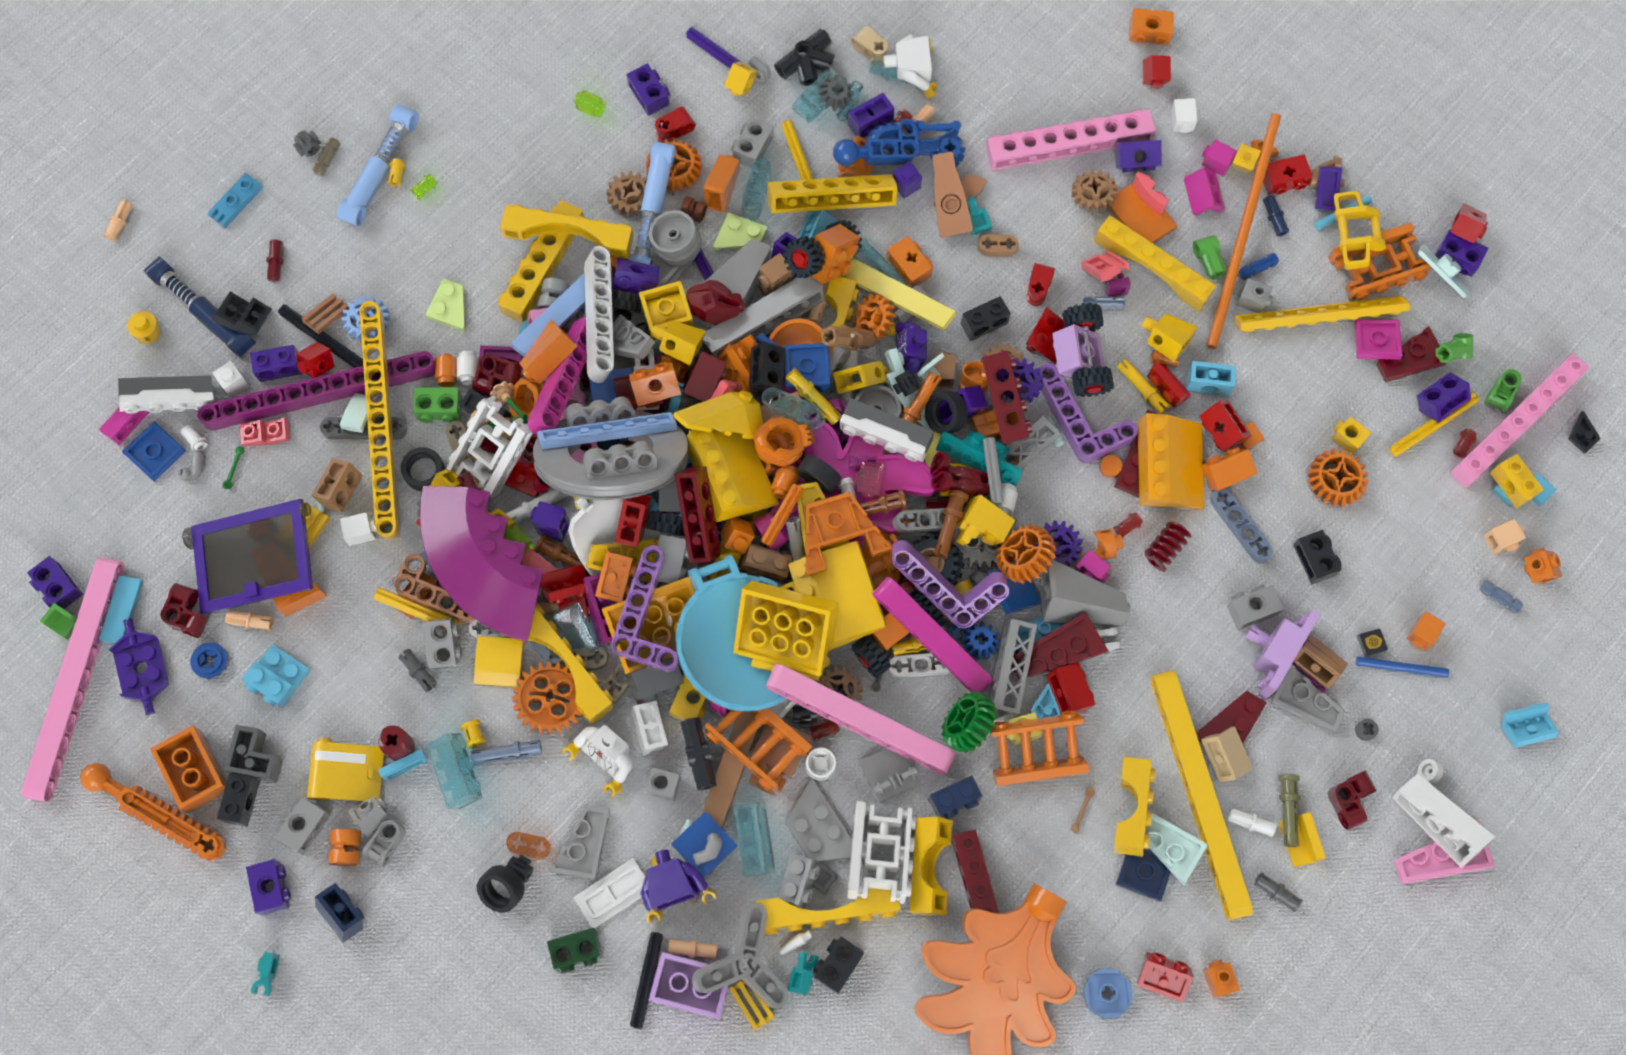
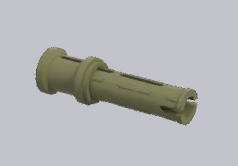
[1278,774,1301,847]

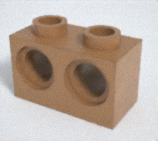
[758,253,793,296]
[312,458,362,513]

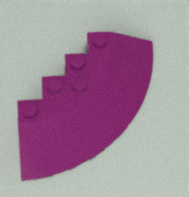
[419,486,543,642]

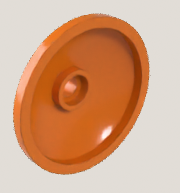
[769,319,831,360]

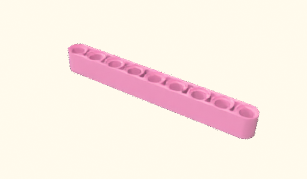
[765,664,956,775]

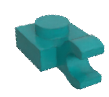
[967,196,992,236]
[787,951,818,996]
[251,952,280,996]

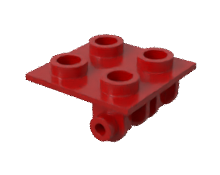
[1026,307,1064,365]

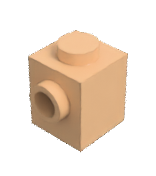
[1483,519,1526,555]

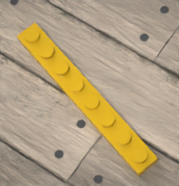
[1234,296,1410,332]

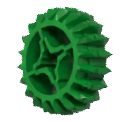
[941,691,997,753]

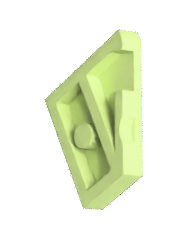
[713,212,768,251]
[425,278,466,332]

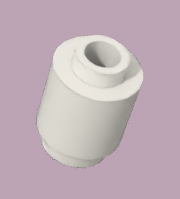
[457,351,479,385]
[994,483,1018,516]

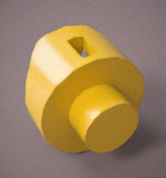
[127,311,160,344]

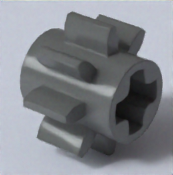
[293,131,321,157]

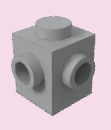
[1236,278,1273,313]

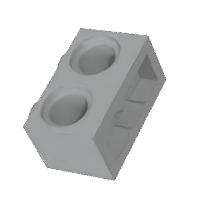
[731,116,774,170]
[422,617,462,668]

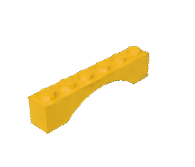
[500,204,634,259]
[1094,215,1216,312]
[528,603,614,726]
[755,887,901,935]

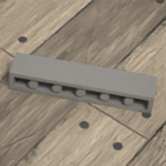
[702,276,825,358]

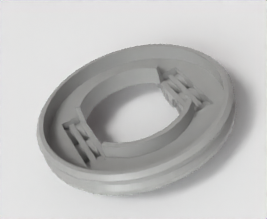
[533,397,688,500]

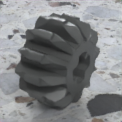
[818,74,854,112]

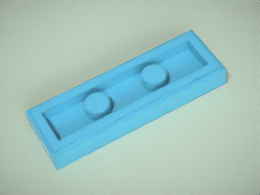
[99,575,143,644]

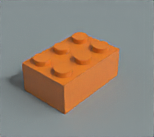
[150,725,227,813]

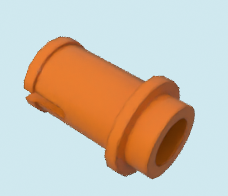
[1151,350,1180,367]

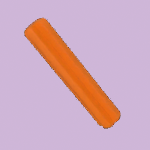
[761,484,803,547]

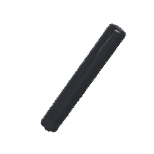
[630,932,663,1029]

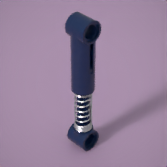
[143,256,256,358]

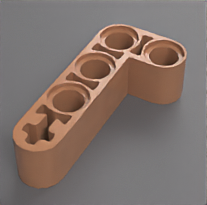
[394,553,476,625]

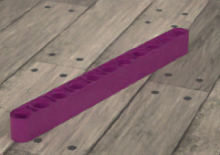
[197,351,435,431]

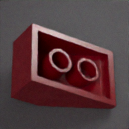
[682,351,728,402]

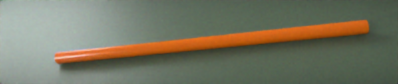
[1206,113,1281,349]

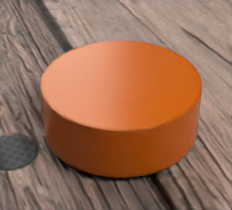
[1099,455,1122,478]

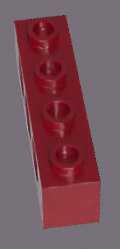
[982,351,1033,445]
[674,466,721,563]
[951,829,999,913]

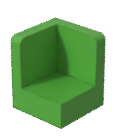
[40,603,77,640]

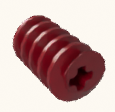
[1144,521,1192,572]
[378,725,415,761]

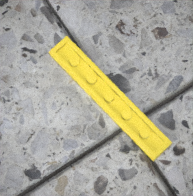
[840,258,956,331]

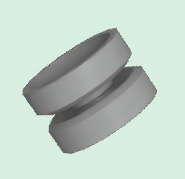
[649,210,702,266]
[855,385,901,417]

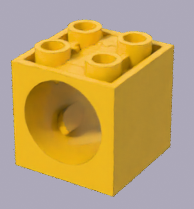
[639,281,694,348]

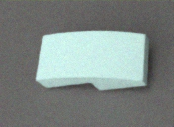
[340,393,377,433]

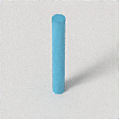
[1314,196,1372,230]

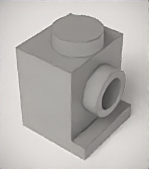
[348,795,390,836]

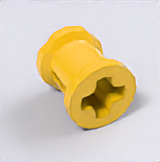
[460,719,486,749]

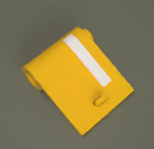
[306,738,384,802]

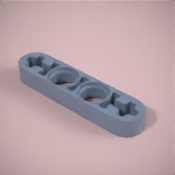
[1210,488,1273,563]

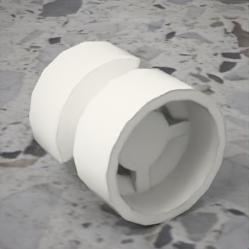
[805,747,836,782]

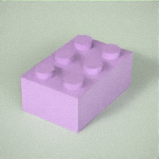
[649,952,730,1020]

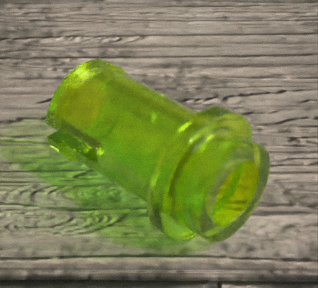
[410,174,438,200]

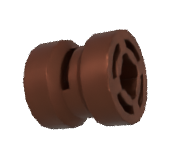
[680,196,708,223]

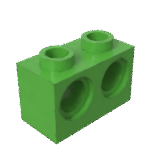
[413,387,462,422]

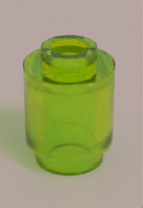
[574,90,606,118]

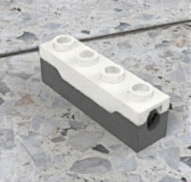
[118,375,213,413]
[840,398,934,462]

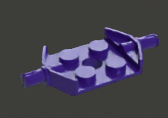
[109,618,169,716]

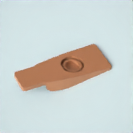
[933,152,973,238]

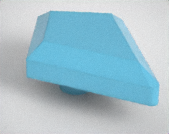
[1030,683,1061,719]

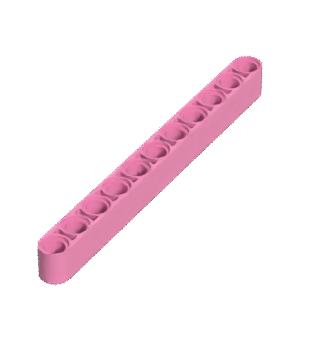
[22,557,124,802]

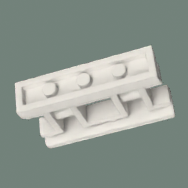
[447,396,533,499]
[847,801,916,904]

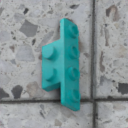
[936,430,1023,487]

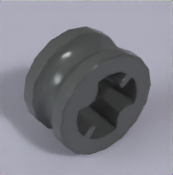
[1355,719,1379,741]

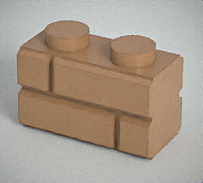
[738,544,792,581]
[1293,635,1348,689]

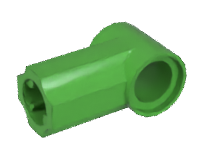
[1193,235,1227,280]
[1436,333,1473,363]

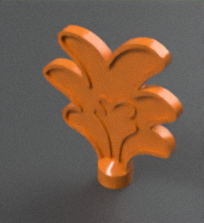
[914,883,1076,1055]

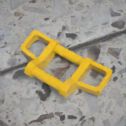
[1334,191,1386,270]

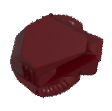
[687,280,745,326]

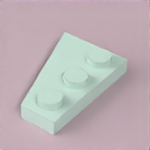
[1145,810,1208,886]

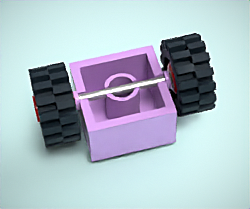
[1053,303,1114,397]

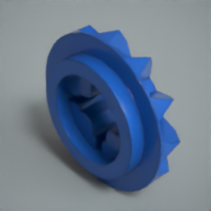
[190,643,229,679]

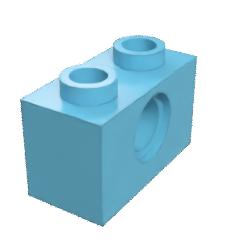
[1186,361,1236,396]

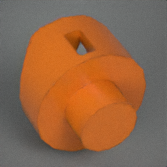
[1093,528,1123,560]

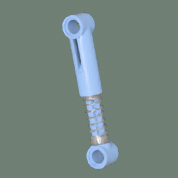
[337,104,419,226]
[629,141,676,265]

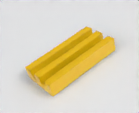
[729,980,775,1031]

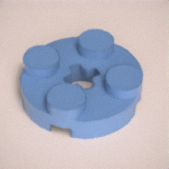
[1083,968,1133,1018]

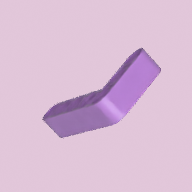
[1038,363,1138,464]
[891,540,1009,628]
[611,545,679,672]

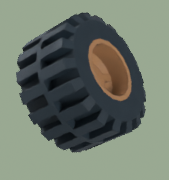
[910,534,964,586]

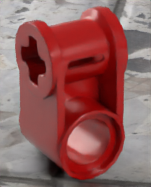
[655,107,696,143]
[1026,263,1055,306]

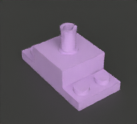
[1245,609,1321,700]

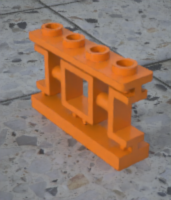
[1328,223,1432,301]

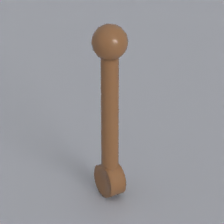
[1071,788,1095,833]

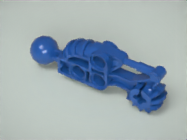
[833,119,966,167]

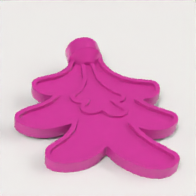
[753,417,935,551]

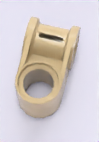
[851,26,888,65]

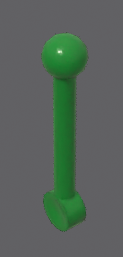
[222,446,244,489]

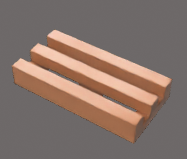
[302,293,349,334]

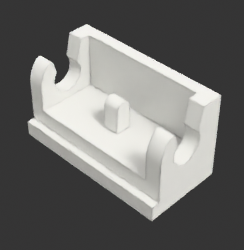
[631,701,668,756]

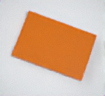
[1107,183,1178,244]

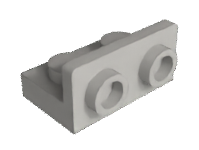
[777,853,820,908]

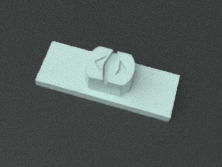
[1418,244,1469,298]
[917,353,944,386]

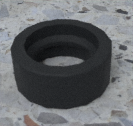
[925,391,967,434]
[401,447,445,492]
[797,455,842,494]
[477,865,525,913]

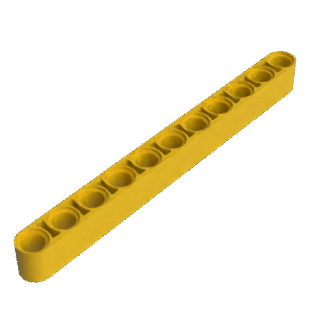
[359,301,400,540]
[1150,670,1253,921]

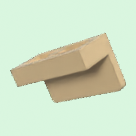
[1201,726,1252,782]

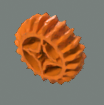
[645,137,702,194]
[1307,448,1369,507]
[995,524,1057,584]

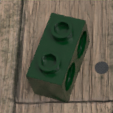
[547,928,603,974]

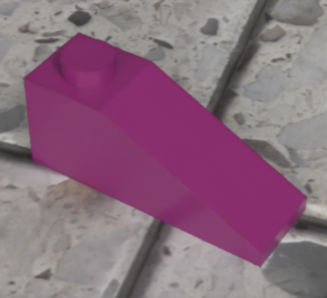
[583,573,616,647]

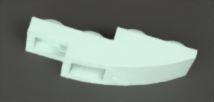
[884,348,931,430]

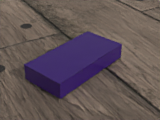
[1314,166,1342,210]

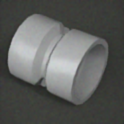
[537,278,570,309]

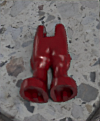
[930,451,990,497]

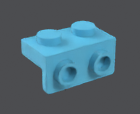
[1501,703,1559,748]

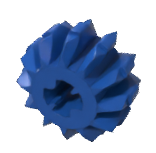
[961,621,1000,661]

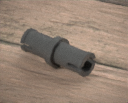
[398,649,437,692]
[1254,872,1303,912]

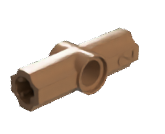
[821,324,876,351]

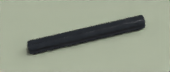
[278,304,363,368]

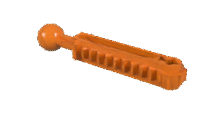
[80,763,227,862]

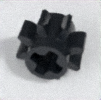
[893,370,921,397]
[792,705,817,728]
[506,854,534,883]

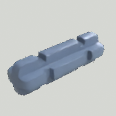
[1082,296,1125,309]
[1480,580,1523,614]

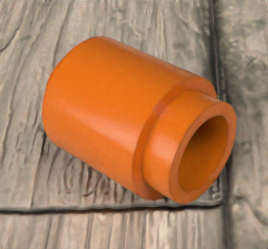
[435,353,457,387]
[770,465,799,500]

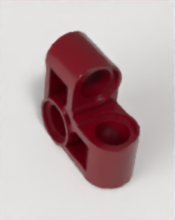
[472,354,523,397]
[160,583,209,638]
[1328,770,1377,830]

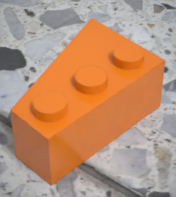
[252,542,327,617]

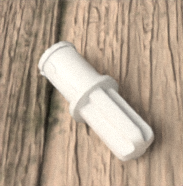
[1228,809,1276,837]

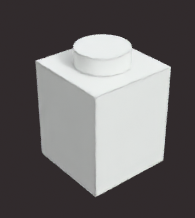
[1170,99,1198,133]
[212,361,250,398]
[340,512,376,546]

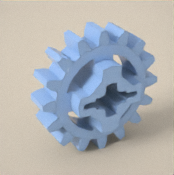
[341,295,390,341]

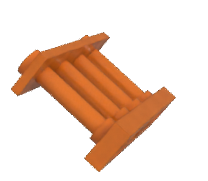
[705,708,812,793]
[990,711,1089,786]

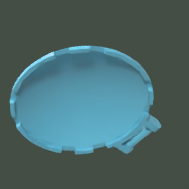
[676,555,786,712]

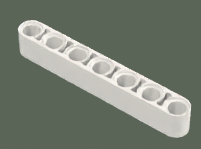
[584,246,614,383]

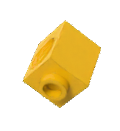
[724,62,758,97]
[1231,143,1261,174]
[1331,416,1371,454]

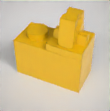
[955,495,1015,546]

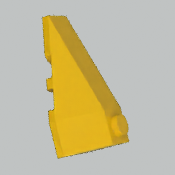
[673,390,763,439]

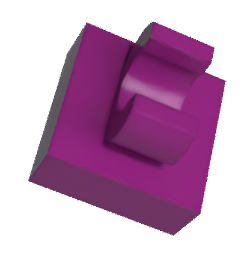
[1105,272,1131,297]

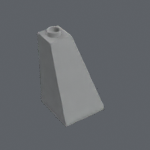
[704,239,772,308]
[1039,559,1131,625]

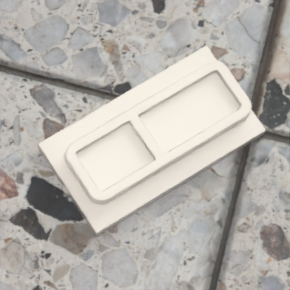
[573,858,645,929]

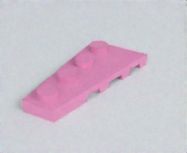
[1394,821,1495,885]

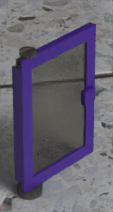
[182,499,314,614]

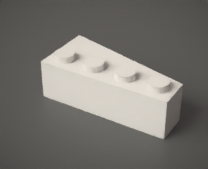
[1392,774,1495,868]

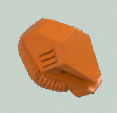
[509,378,545,420]
[754,417,815,467]

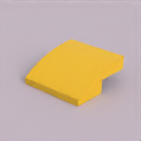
[474,636,524,688]

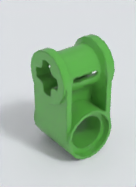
[1484,369,1522,413]

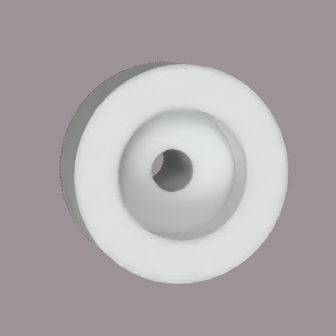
[1418,759,1443,784]

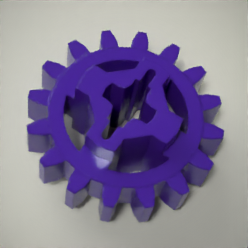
[997,358,1044,403]
[1035,520,1083,567]

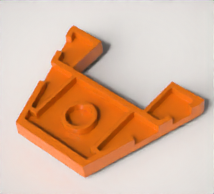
[805,492,892,577]

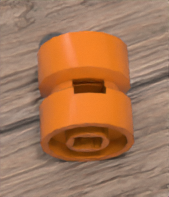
[958,361,988,396]
[328,829,362,866]

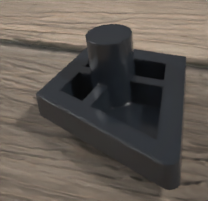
[1568,411,1601,454]

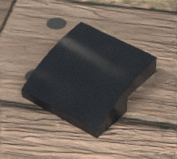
[212,291,272,335]

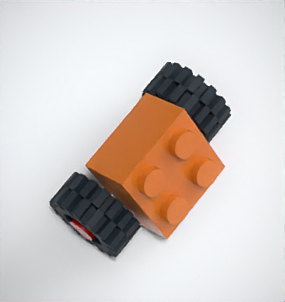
[783,219,862,284]
[851,592,946,678]

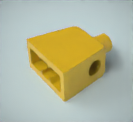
[1141,314,1198,362]
[651,321,706,365]
[833,361,888,394]

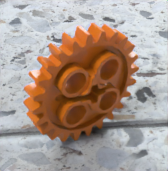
[512,661,583,736]

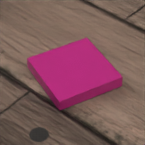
[1354,319,1402,360]

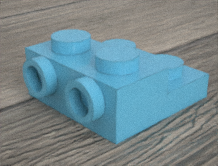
[242,644,311,708]

